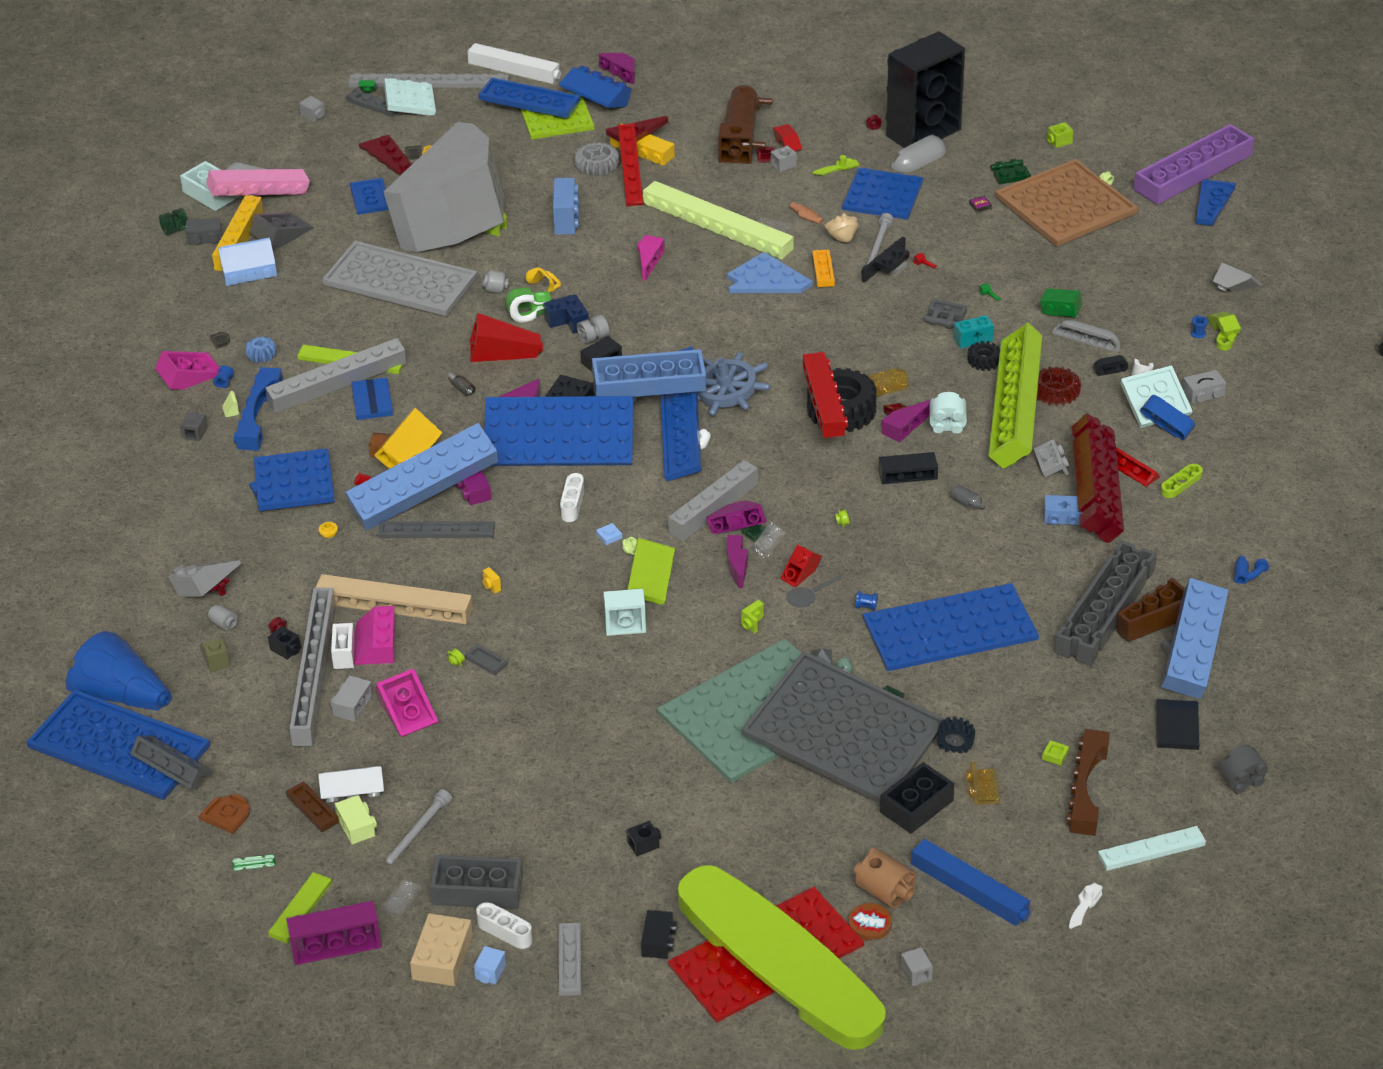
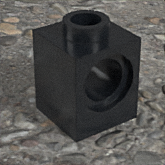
[268,626,301,660]
[627,820,661,856]

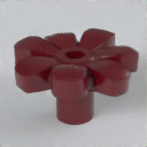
[208,576,230,596]

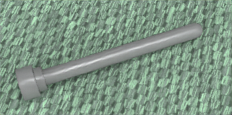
[867,213,893,264]
[386,789,452,865]

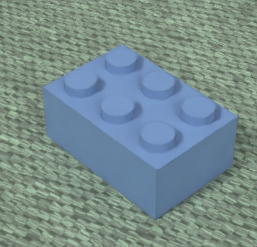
[553,178,579,234]

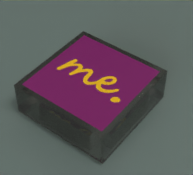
[969,196,992,213]

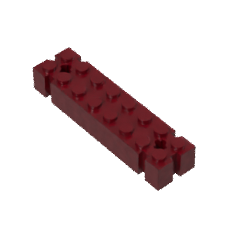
[1072,413,1124,543]

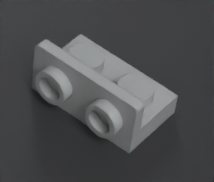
[1034,439,1070,477]

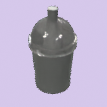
[951,484,985,510]

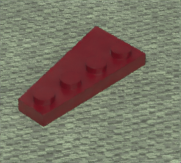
[359,135,412,176]

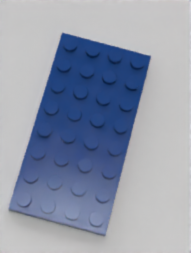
[484,396,633,466]
[863,583,1039,671]
[26,689,210,800]

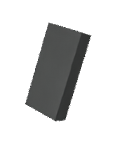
[465,644,508,675]

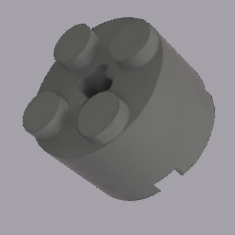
[1218,745,1268,794]

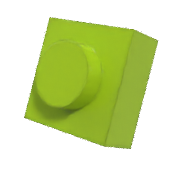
[1042,740,1070,766]

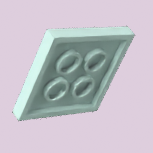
[383,78,436,115]
[1120,366,1192,428]

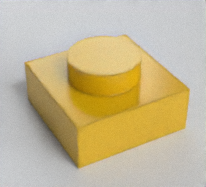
[482,567,501,594]

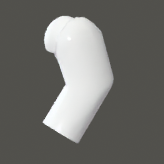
[700,429,711,450]

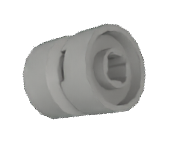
[577,315,609,344]

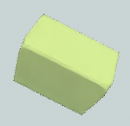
[223,391,239,417]

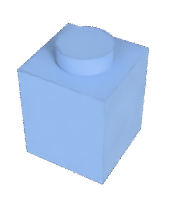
[474,946,506,984]

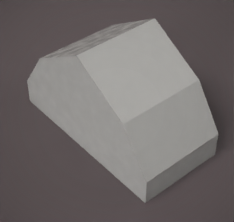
[384,122,505,252]

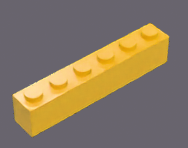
[212,195,263,271]

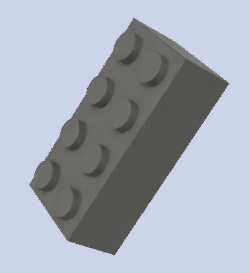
[430,855,523,909]

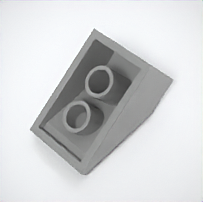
[168,560,241,597]

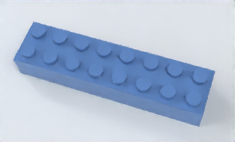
[346,423,498,530]

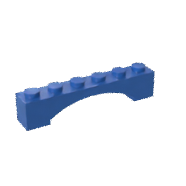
[234,367,283,451]

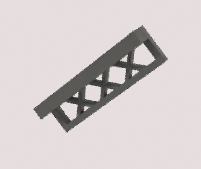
[130,735,213,789]

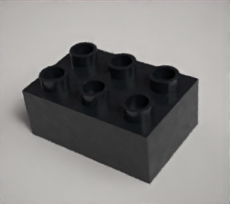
[886,31,965,148]

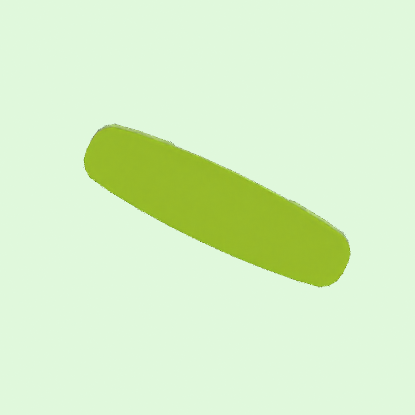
[678,865,886,1050]

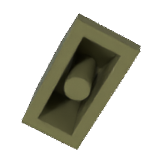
[200,638,230,672]

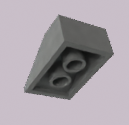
[250,212,313,249]

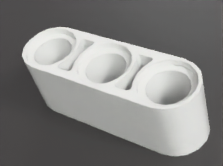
[560,473,584,522]
[476,902,532,949]

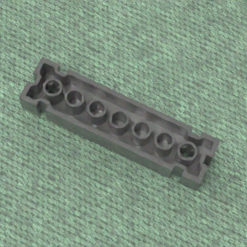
[1054,540,1157,666]

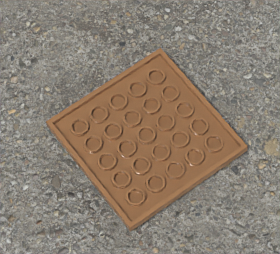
[995,159,1138,246]

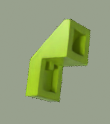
[1208,312,1241,336]

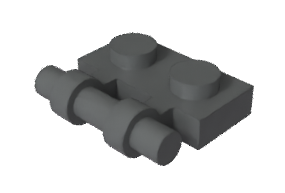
[924,299,967,329]

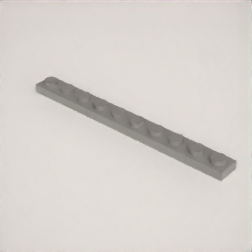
[349,73,509,88]

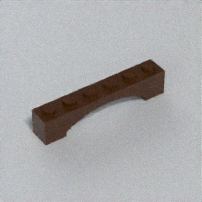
[1067,729,1110,836]

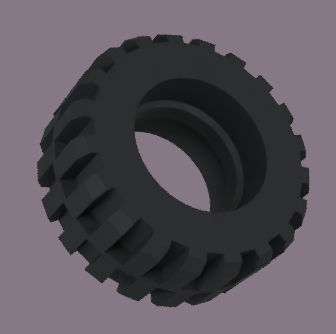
[807,368,877,432]

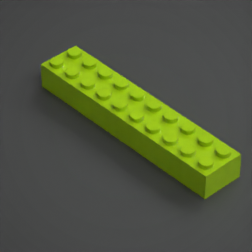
[989,322,1042,468]

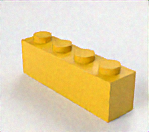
[610,123,675,166]

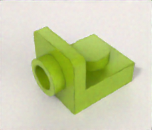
[741,599,764,634]

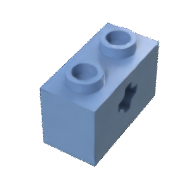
[1044,495,1082,525]

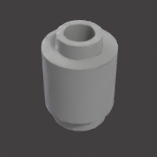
[208,605,238,631]

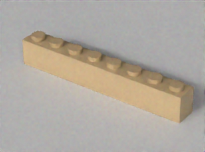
[315,574,473,624]

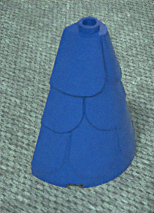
[66,631,172,711]

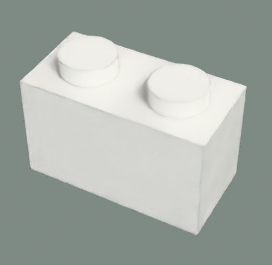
[331,623,355,669]

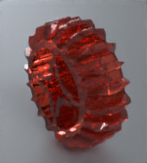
[1037,366,1081,406]

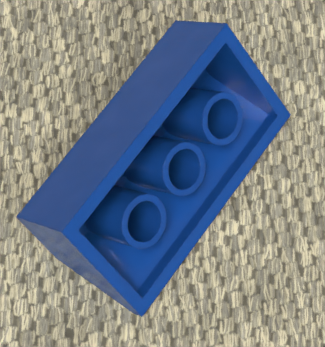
[559,65,632,107]

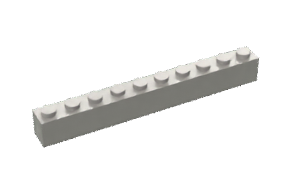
[290,588,335,746]

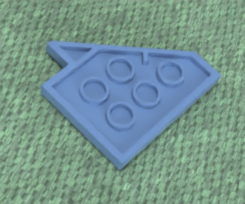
[727,252,813,293]

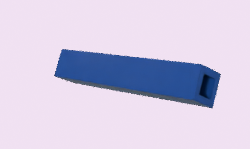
[911,839,1031,926]

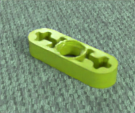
[1161,464,1203,498]

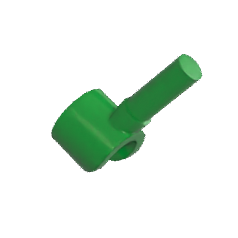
[978,283,1001,301]

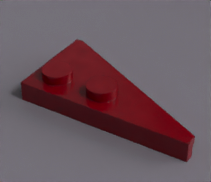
[606,116,668,142]

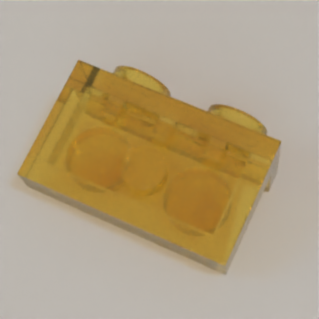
[867,367,909,397]
[967,762,1000,805]

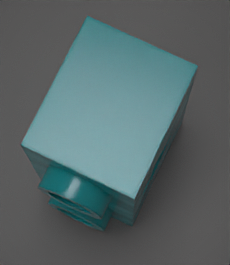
[953,315,994,349]

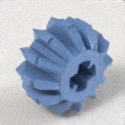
[246,336,276,364]

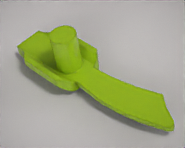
[813,155,859,175]

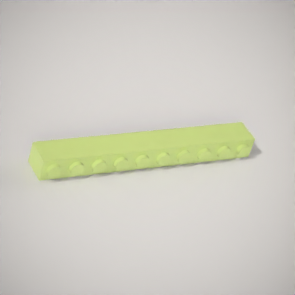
[643,181,794,259]

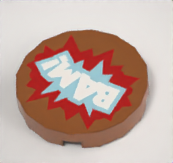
[848,903,892,941]

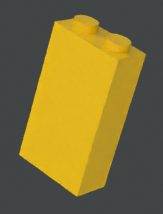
[374,408,443,469]

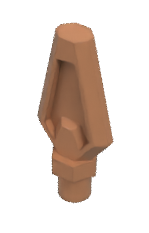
[790,202,824,224]

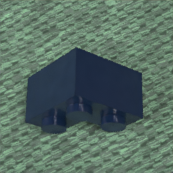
[543,294,589,334]

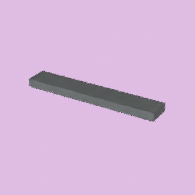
[379,521,495,538]

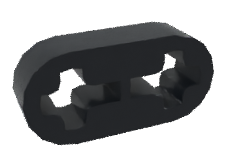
[1093,355,1129,376]

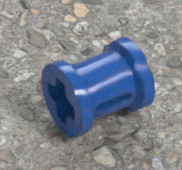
[1191,316,1208,338]
[213,365,234,388]
[855,591,878,611]

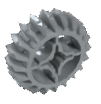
[575,142,619,177]

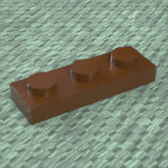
[286,781,339,832]

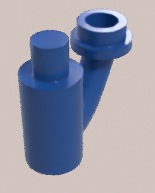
[1234,556,1269,584]

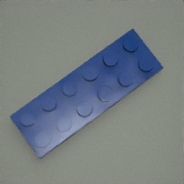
[478,78,580,118]

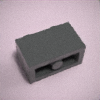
[186,217,222,245]

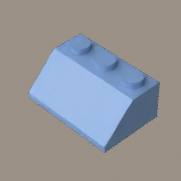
[218,238,277,286]

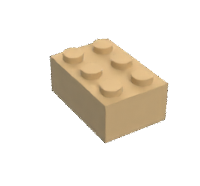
[410,913,473,986]

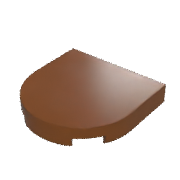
[199,794,250,834]

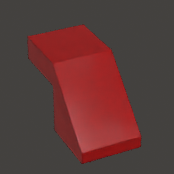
[773,124,802,152]

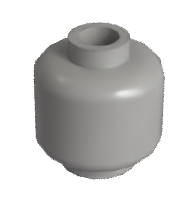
[482,270,508,293]

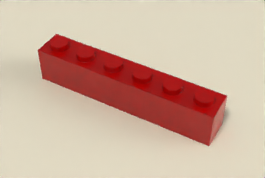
[803,352,848,438]

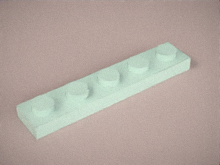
[1098,826,1206,871]

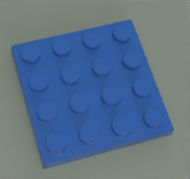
[842,168,923,220]
[254,448,335,511]

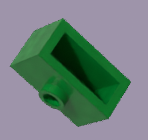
[1040,289,1082,317]

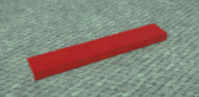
[618,123,643,207]

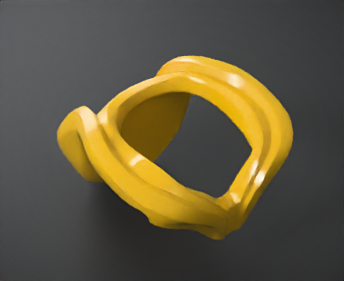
[525,268,561,292]

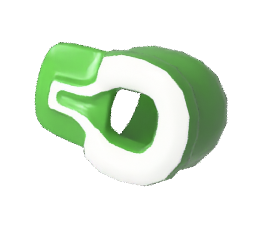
[505,287,551,323]

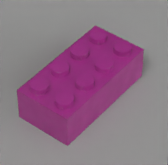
[286,901,382,965]

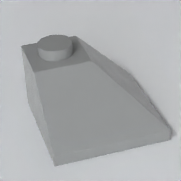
[1213,263,1263,292]

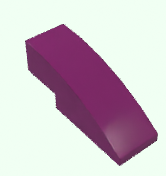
[727,535,748,589]

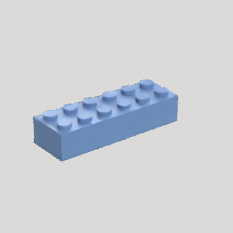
[592,349,706,397]
[1161,578,1229,699]

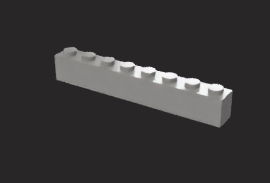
[265,338,406,413]

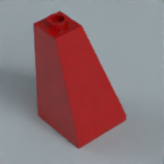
[469,313,543,362]

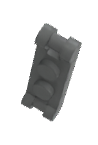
[346,88,396,117]

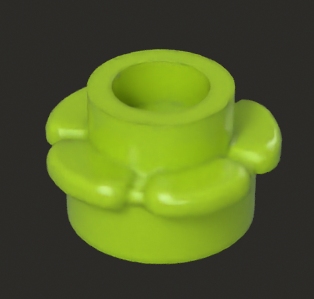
[835,509,850,527]
[447,648,465,666]

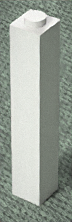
[467,43,561,84]

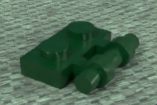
[990,159,1031,185]

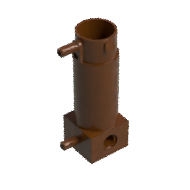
[718,85,773,164]

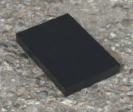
[1156,699,1200,750]

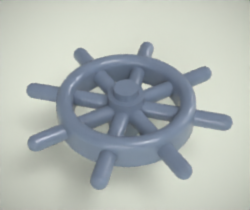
[697,352,771,416]

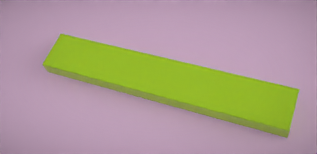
[297,345,404,374]

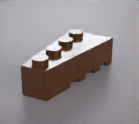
[1117,578,1185,642]

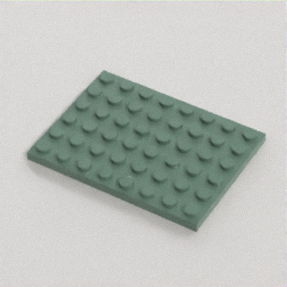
[657,639,801,783]

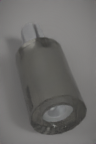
[448,372,476,397]

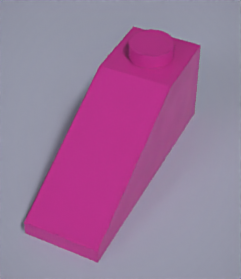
[637,235,665,281]

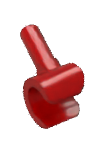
[912,253,937,269]

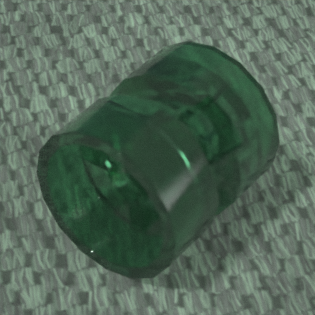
[159,208,188,236]

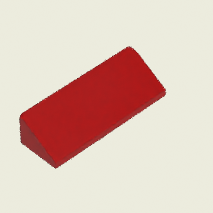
[1116,447,1160,487]

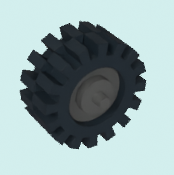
[936,716,975,754]

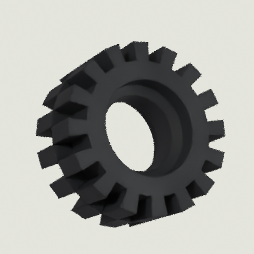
[968,341,1000,371]

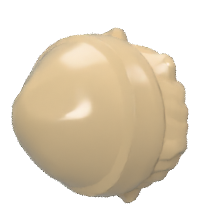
[825,213,859,243]

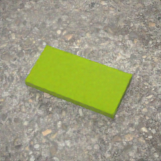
[627,538,675,605]

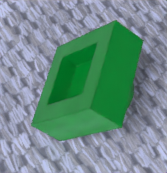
[359,80,377,93]

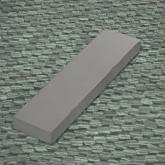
[559,923,581,996]

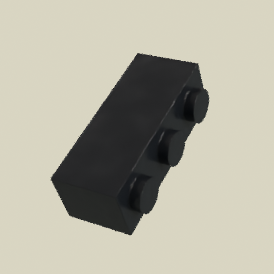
[878,452,938,484]

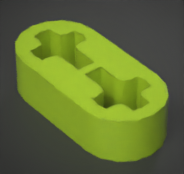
[1216,331,1238,351]

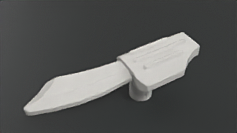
[1069,883,1103,929]

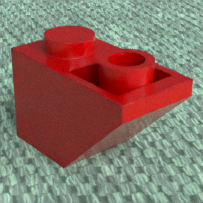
[780,544,822,587]

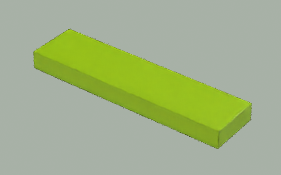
[268,872,332,944]

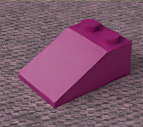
[155,351,219,390]
[375,668,439,737]

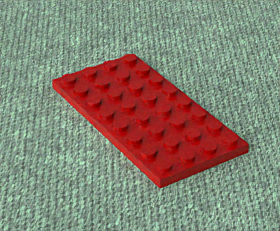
[668,887,864,1023]

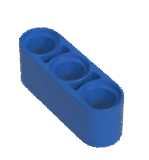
[1141,395,1195,440]

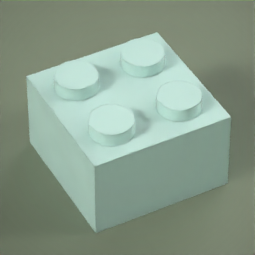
[604,589,646,636]

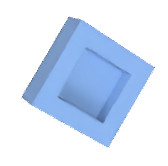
[596,523,622,545]

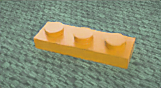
[812,250,835,287]

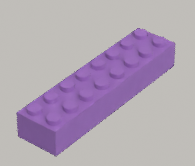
[1134,124,1254,205]

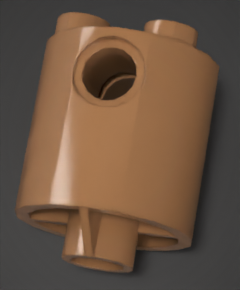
[854,847,916,909]

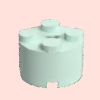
[929,392,967,433]

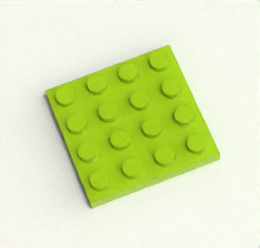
[519,91,594,139]

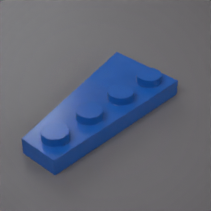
[1196,179,1236,226]

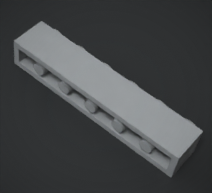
[668,460,758,541]

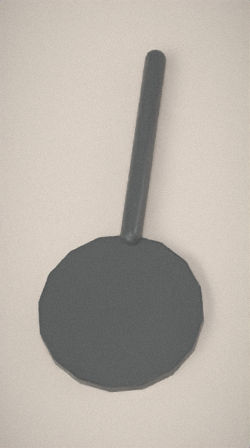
[786,575,842,608]

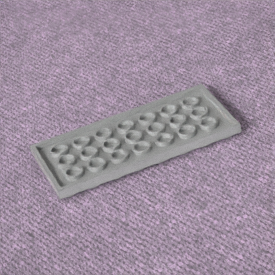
[322,241,478,316]

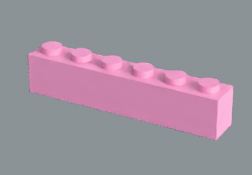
[206,169,310,196]

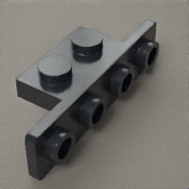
[861,236,910,283]

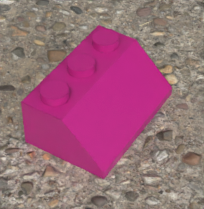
[354,606,396,665]

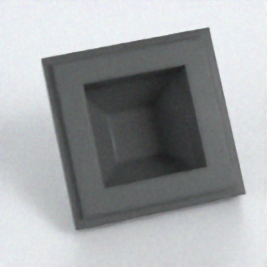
[812,649,833,665]

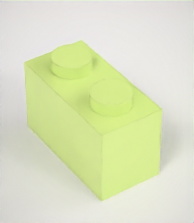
[335,795,377,844]

